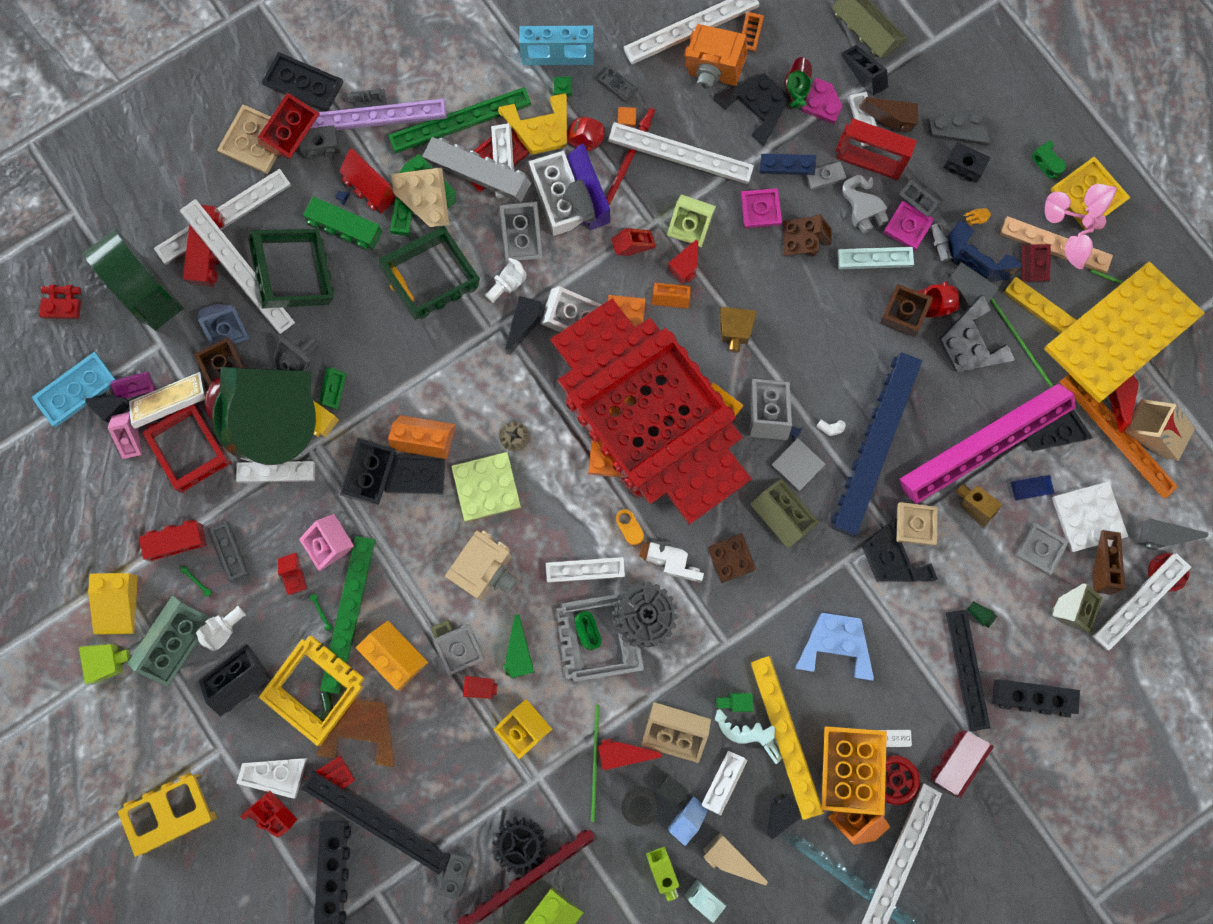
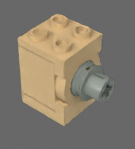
[445,530,517,601]

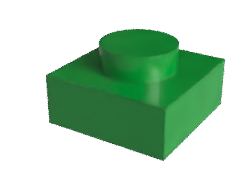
[553,76,572,97]

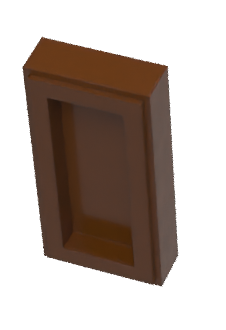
[814,214,832,246]

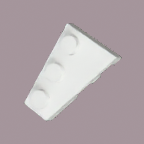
[236,758,308,799]

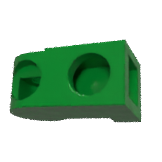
[1031,140,1066,179]

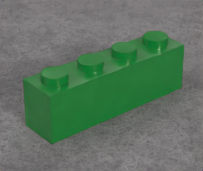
[303,196,383,251]

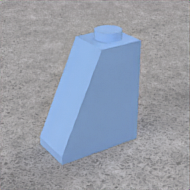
[667,796,708,846]

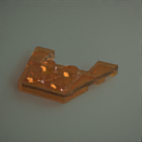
[316,699,395,767]

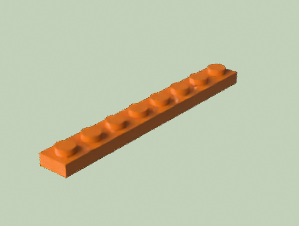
[1059,374,1178,499]

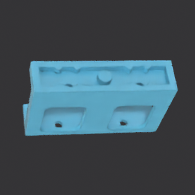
[519,26,594,65]

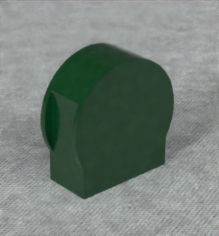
[83,229,184,331]
[212,367,316,465]

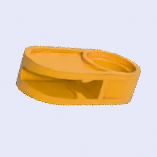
[616,509,644,546]

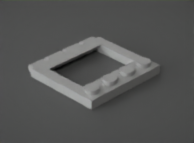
[555,593,644,682]

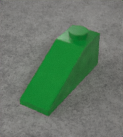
[503,614,535,679]

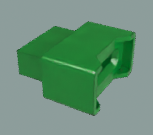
[716,693,753,712]

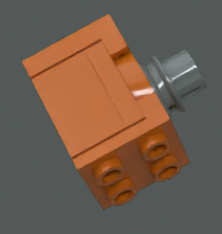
[684,24,747,91]

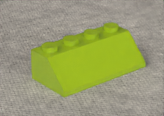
[523,886,584,924]

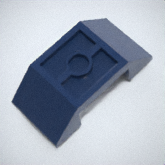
[947,220,1022,282]

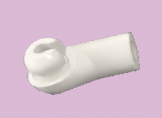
[816,419,846,436]

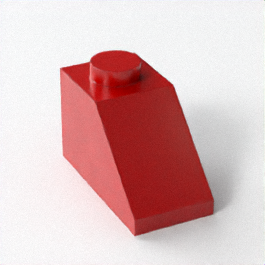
[611,228,656,256]
[668,240,698,285]

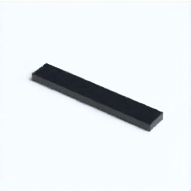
[946,610,990,731]

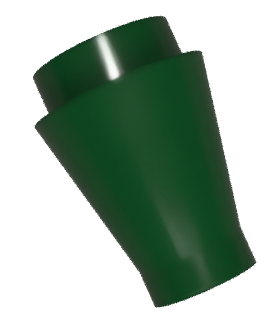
[967,601,998,628]

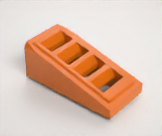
[741,12,764,52]

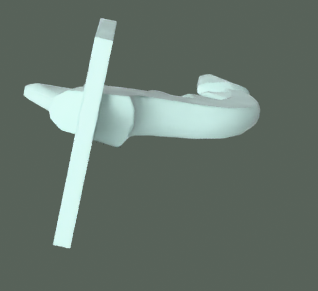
[715,709,782,764]

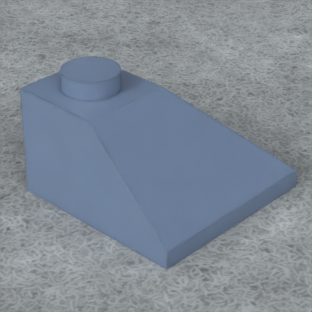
[198,304,250,345]

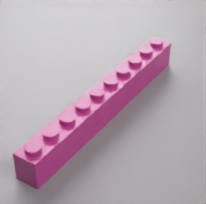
[900,383,1076,504]

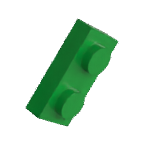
[390,198,413,236]
[318,368,347,410]

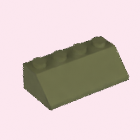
[832,0,908,58]

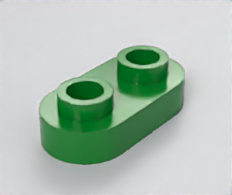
[574,611,602,651]

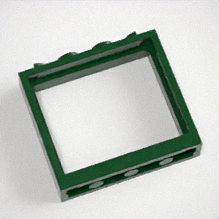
[379,226,480,320]
[248,229,334,309]

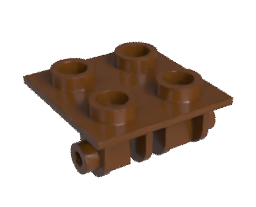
[783,217,819,257]
[708,533,757,583]

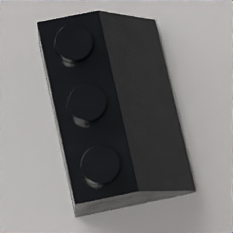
[340,438,396,505]
[199,645,270,717]

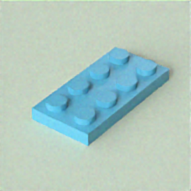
[31,352,117,428]

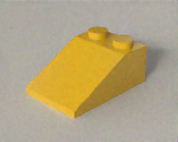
[88,573,138,634]

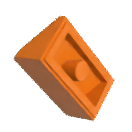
[652,283,691,309]

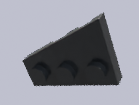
[1024,409,1093,452]

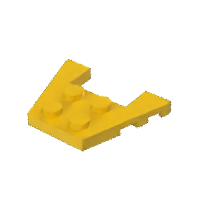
[498,93,567,155]

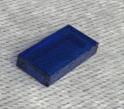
[1011,475,1055,501]

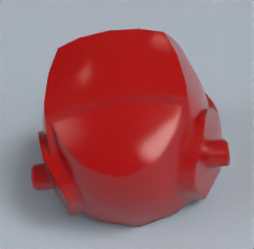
[567,117,605,152]
[918,282,959,318]

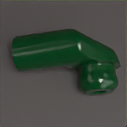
[318,692,333,721]

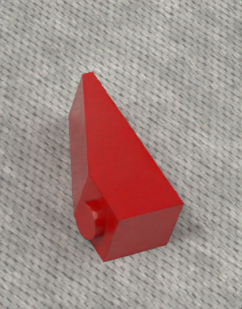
[1108,374,1139,433]
[463,676,498,699]
[598,738,662,770]

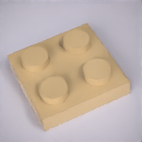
[897,502,938,546]

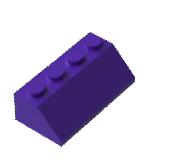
[566,143,610,231]

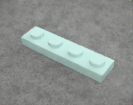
[837,247,914,269]

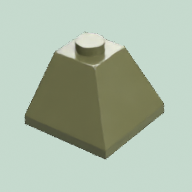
[1052,584,1103,634]

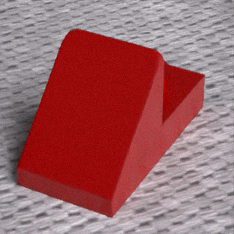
[278,553,308,596]

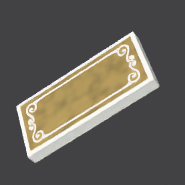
[129,372,206,429]

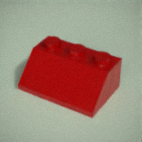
[257,92,320,159]
[339,148,396,214]

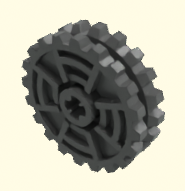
[612,582,678,648]

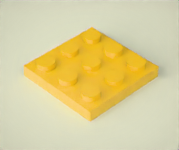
[1050,156,1131,230]

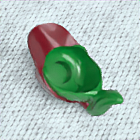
[784,57,812,109]

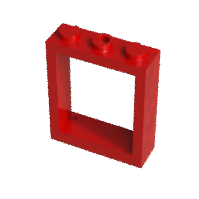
[835,118,917,181]
[142,404,232,493]

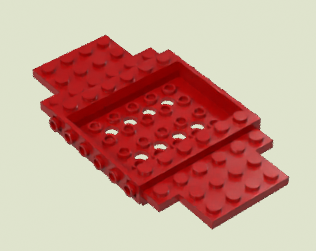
[551,298,752,525]

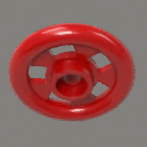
[885,755,920,805]

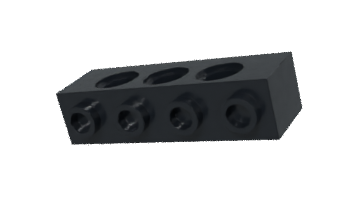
[992,679,1080,718]

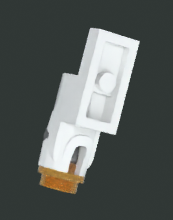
[639,541,704,583]

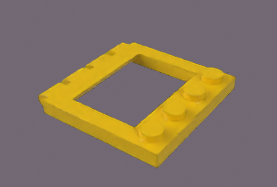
[259,635,365,746]

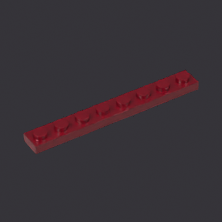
[457,829,598,924]

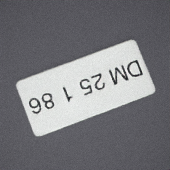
[879,730,912,747]

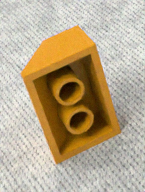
[355,621,429,691]

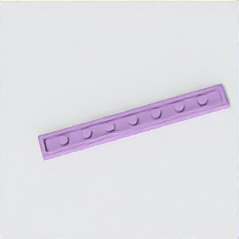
[311,99,447,130]

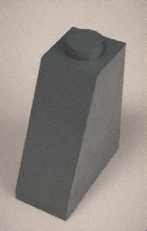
[947,262,999,321]

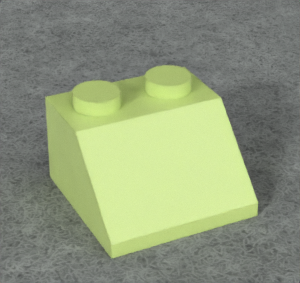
[667,194,716,247]

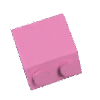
[299,514,354,571]

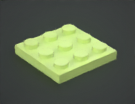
[451,452,521,522]

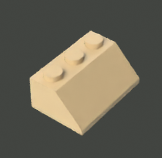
[641,702,711,763]

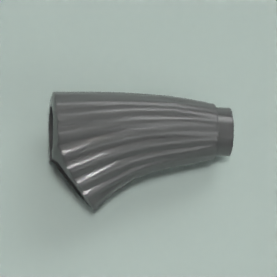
[562,179,596,223]

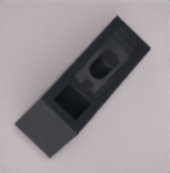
[841,45,888,95]
[505,296,544,355]

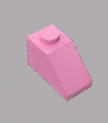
[108,412,142,459]

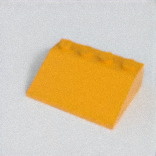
[821,726,887,815]

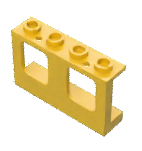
[117,772,217,857]

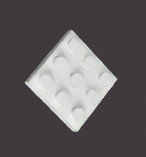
[1052,482,1128,553]

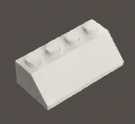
[529,151,584,236]

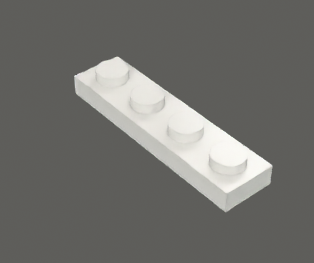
[491,123,514,198]
[236,461,315,483]
[546,557,625,583]

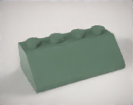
[127,595,211,687]

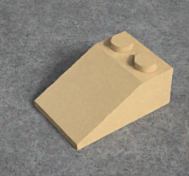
[703,832,768,885]

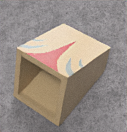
[1125,399,1195,461]

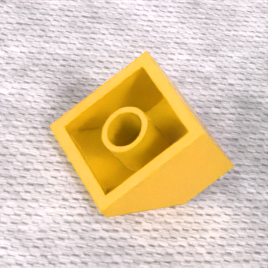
[493,699,552,759]

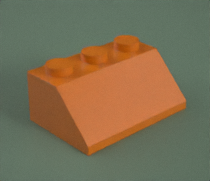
[388,415,456,459]

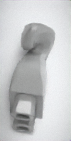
[842,175,888,234]

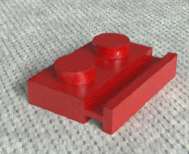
[305,755,356,803]

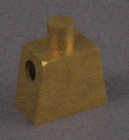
[719,307,757,353]
[956,483,1003,527]

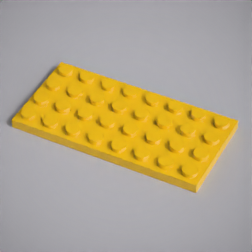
[1044,261,1205,403]

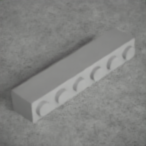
[422,137,531,203]

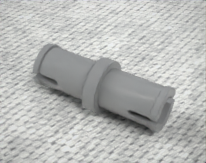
[930,223,953,262]

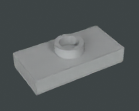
[805,162,846,190]

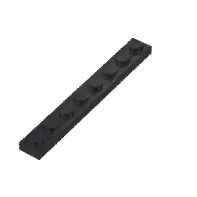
[301,770,451,875]

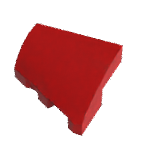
[240,791,298,838]

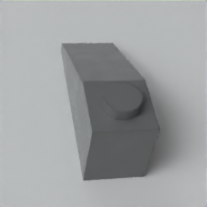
[1139,519,1209,550]

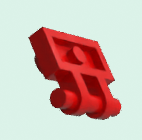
[39,285,81,319]

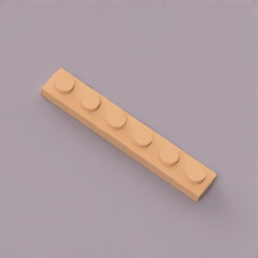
[999,216,1113,274]

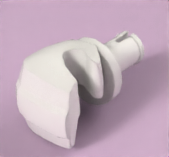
[485,258,527,303]
[196,606,246,651]

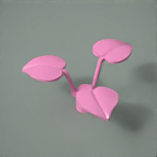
[1045,184,1117,269]

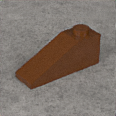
[859,97,918,133]
[1092,530,1125,595]

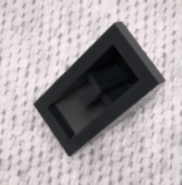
[85,397,129,423]

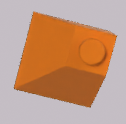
[828,811,890,845]

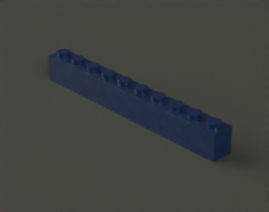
[831,352,923,537]

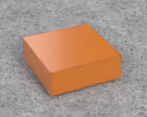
[618,107,636,127]

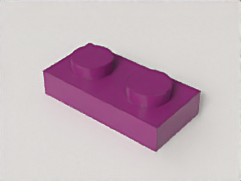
[110,371,156,398]

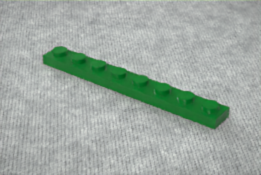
[388,87,531,154]
[320,536,376,694]

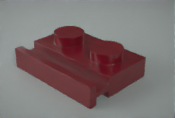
[1021,244,1051,283]

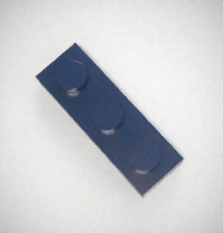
[760,154,816,175]

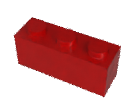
[139,520,207,562]

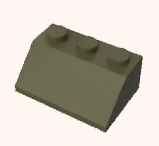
[750,479,819,548]

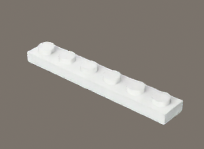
[1092,553,1191,651]

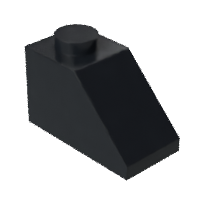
[767,793,802,840]

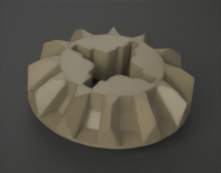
[499,421,530,451]

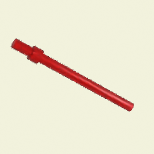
[606,108,655,205]

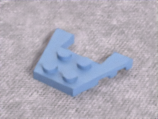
[795,613,874,681]

